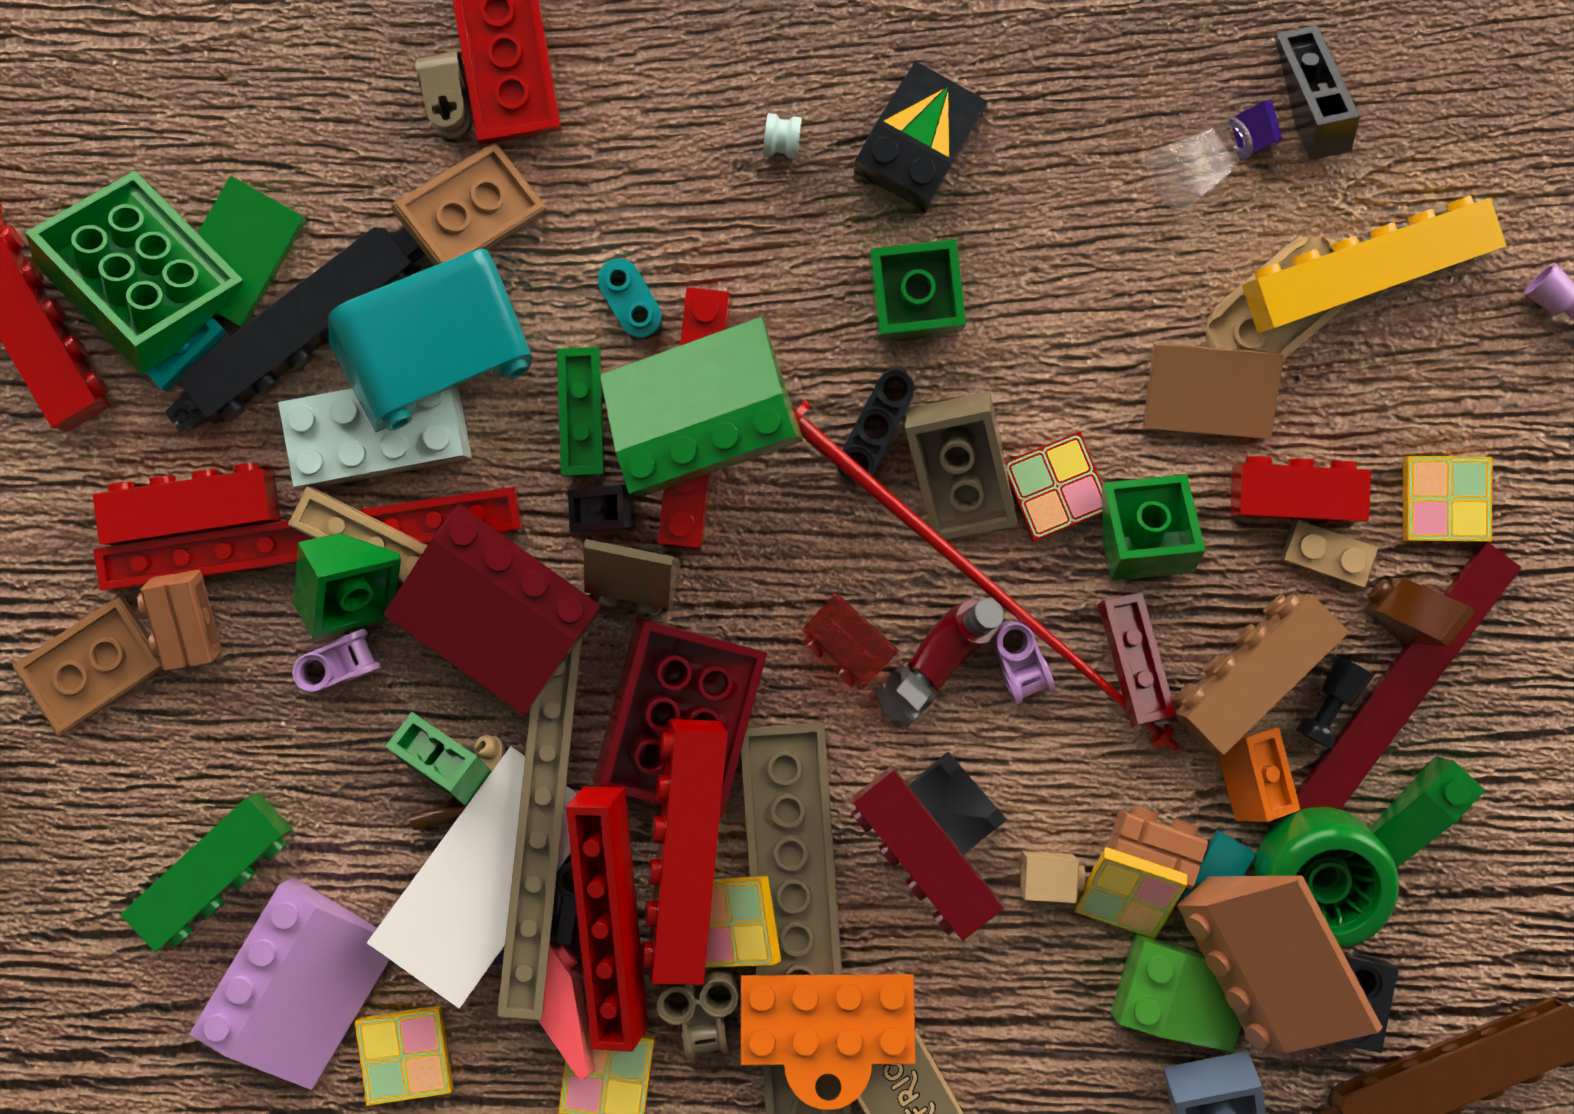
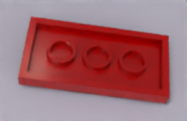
[453,0,562,145]

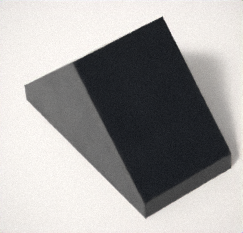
[568,484,636,533]

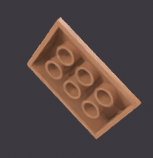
[1177,876,1383,1053]

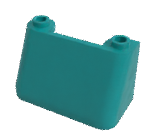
[328,249,533,433]

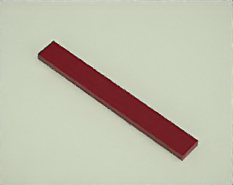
[1288,542,1522,815]

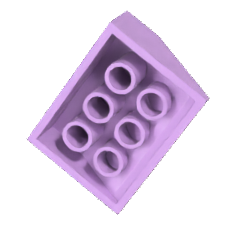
[189,877,390,1090]

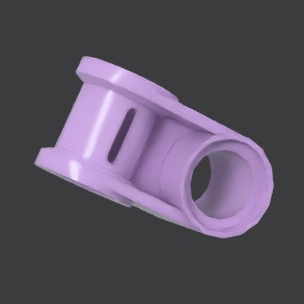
[991,620,1056,705]
[292,628,382,692]

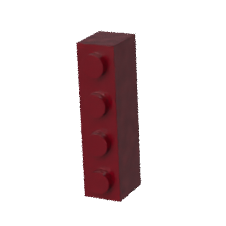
[851,766,1004,941]

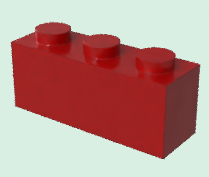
[1230,456,1371,523]

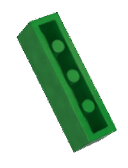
[120,792,293,953]

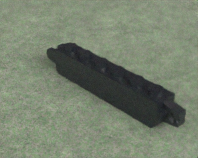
[165,227,425,434]

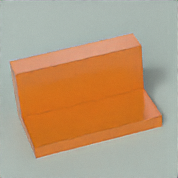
[1218,727,1300,822]

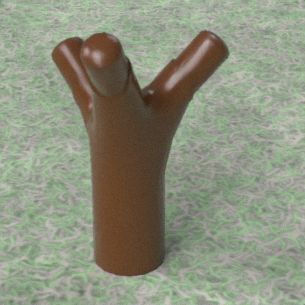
[409,796,466,830]

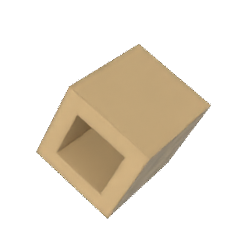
[1019,851,1085,903]

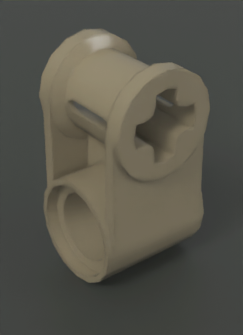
[415,51,472,139]

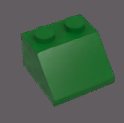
[1102,474,1205,581]
[293,533,401,639]

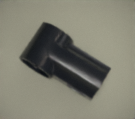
[550,858,580,945]

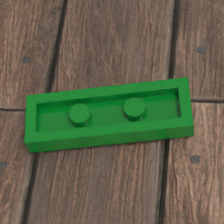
[557,347,605,477]

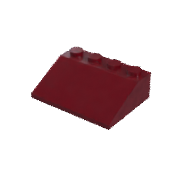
[383,504,601,715]
[592,617,767,818]

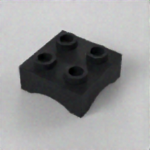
[909,752,1007,855]

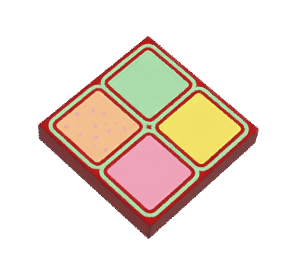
[1006,431,1102,542]

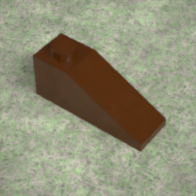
[1363,578,1475,646]

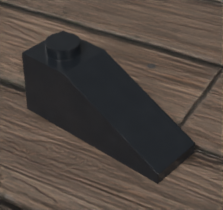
[1275,25,1360,160]

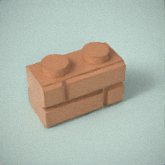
[137,570,222,670]
[1107,805,1208,889]

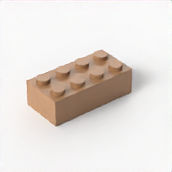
[1173,594,1349,755]

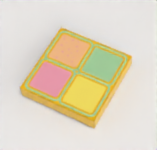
[1403,456,1492,542]
[1074,847,1188,939]
[705,876,781,968]
[354,1005,454,1106]
[558,1030,655,1114]

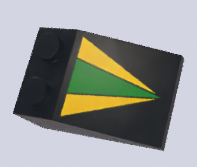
[854,61,988,212]

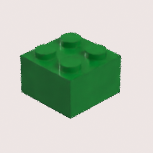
[868,239,966,341]

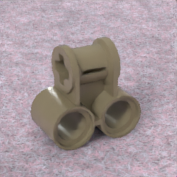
[657,967,738,1060]

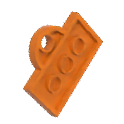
[741,974,916,1110]

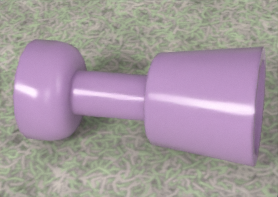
[1523,263,1574,320]

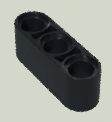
[836,369,915,486]

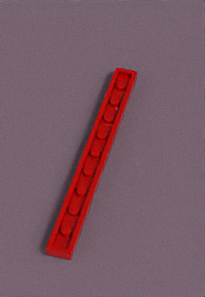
[93,486,523,591]

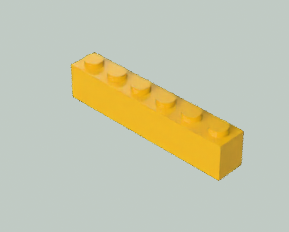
[1242,196,1507,333]

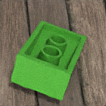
[1110,933,1242,1052]

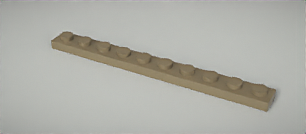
[497,584,586,1020]

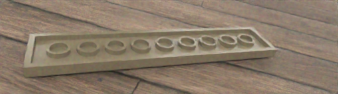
[741,722,852,1114]

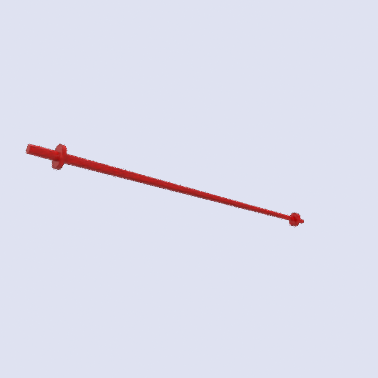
[792,400,1179,751]

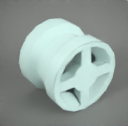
[763,113,802,160]

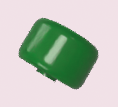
[1254,807,1399,949]

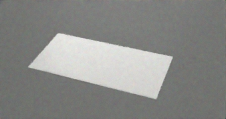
[367,746,577,1008]

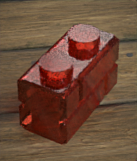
[801,592,899,688]

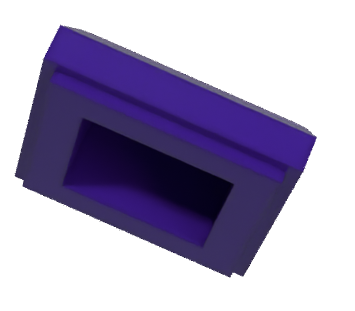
[1231,100,1282,158]

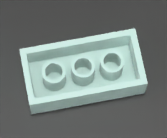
[278,385,472,489]

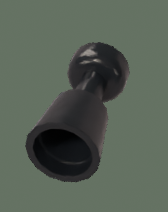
[1296,655,1374,749]

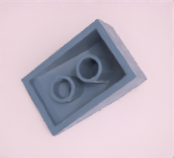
[1164,1051,1266,1114]

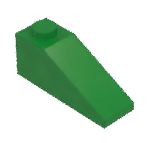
[1369,756,1486,868]

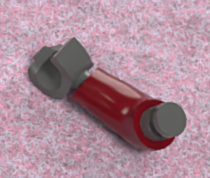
[874,598,1004,727]

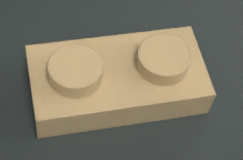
[1280,520,1378,588]

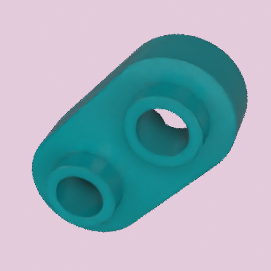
[598,259,662,339]

